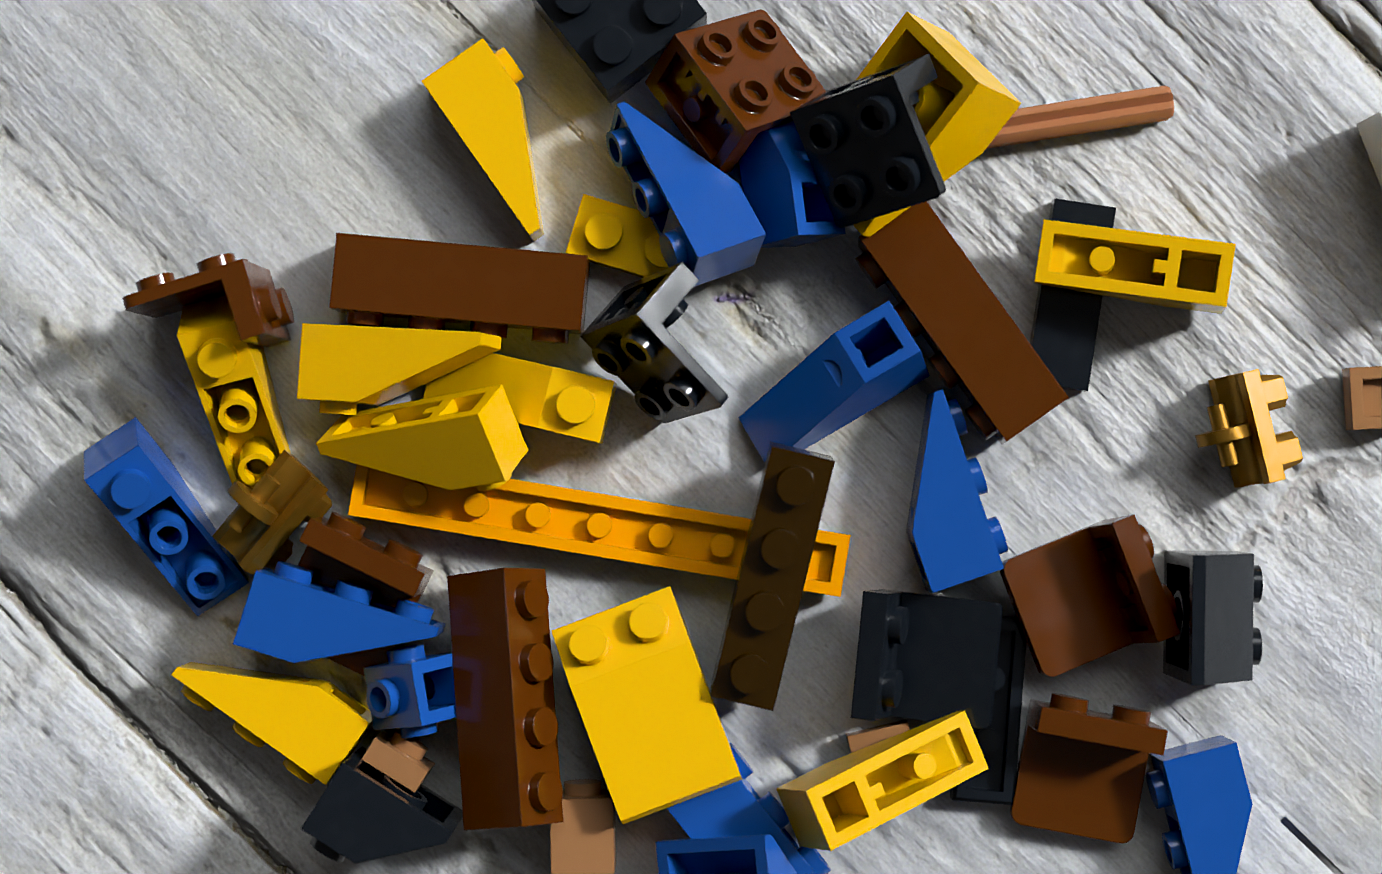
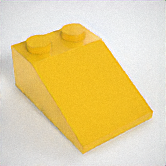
[853,12,1022,237]
[552,586,742,824]

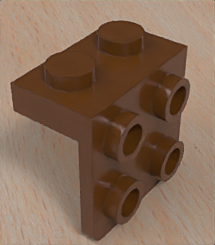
[122,253,294,347]
[298,512,434,676]
[1000,514,1181,677]
[1010,693,1168,844]

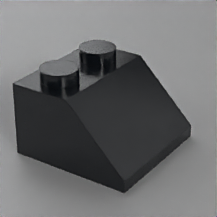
[1163,550,1263,685]
[301,746,463,864]

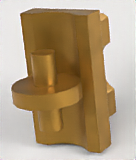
[1195,369,1303,488]
[213,450,332,575]

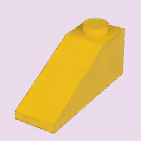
[422,38,544,242]
[1034,220,1236,314]
[297,323,501,416]
[423,353,617,444]
[316,384,528,491]
[776,710,989,851]

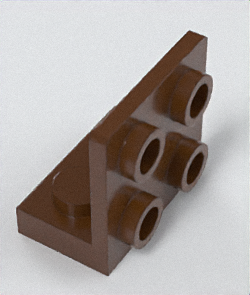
[645,9,826,173]

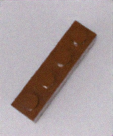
[855,202,1069,445]
[329,233,590,344]
[447,568,563,830]

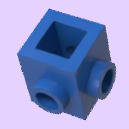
[363,644,456,738]

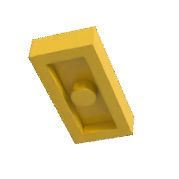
[565,193,669,278]

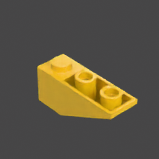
[177,295,291,489]
[171,662,373,785]

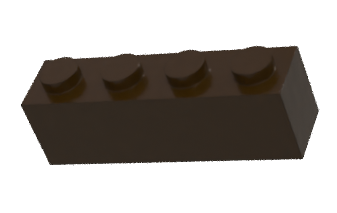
[711,441,835,711]

